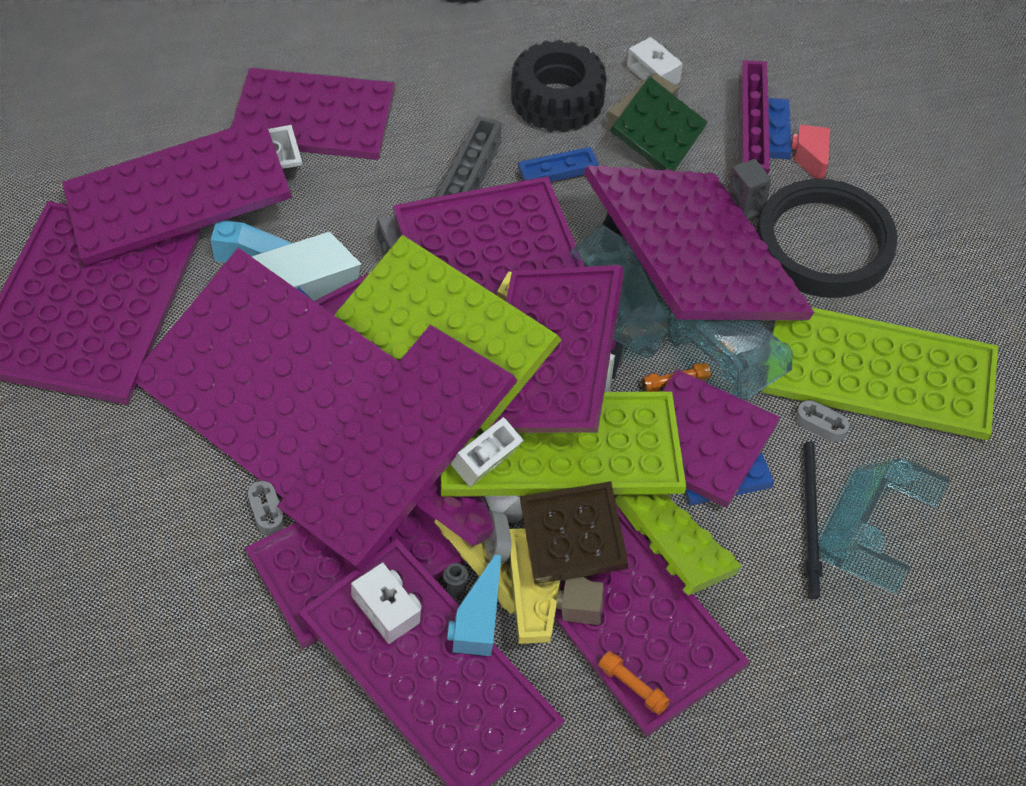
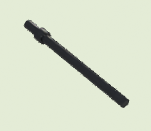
[803,441,823,599]

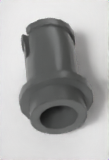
[443,563,468,598]

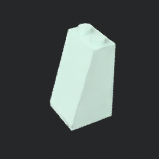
[252,232,361,301]

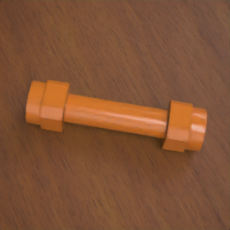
[641,363,711,392]
[598,651,670,715]

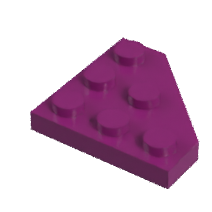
[416,475,494,546]

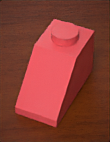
[791,124,830,179]

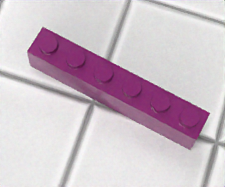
[738,60,770,174]

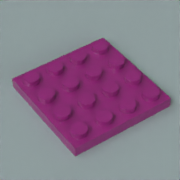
[662,369,780,508]

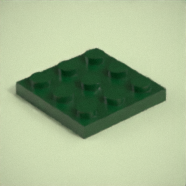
[609,76,709,171]

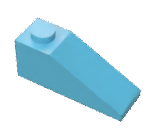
[211,221,292,262]
[447,555,501,656]

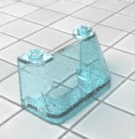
[667,307,793,400]

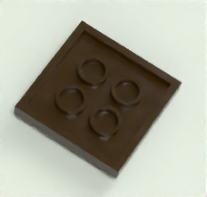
[519,481,629,584]

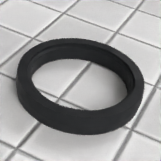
[757,179,898,298]

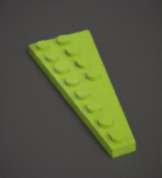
[615,494,742,596]

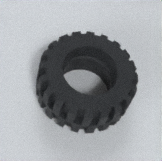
[511,40,607,133]

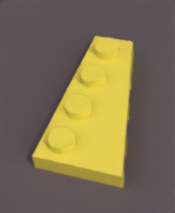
[434,520,515,615]
[509,528,560,644]

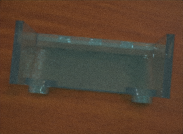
[569,225,671,358]
[818,459,950,595]

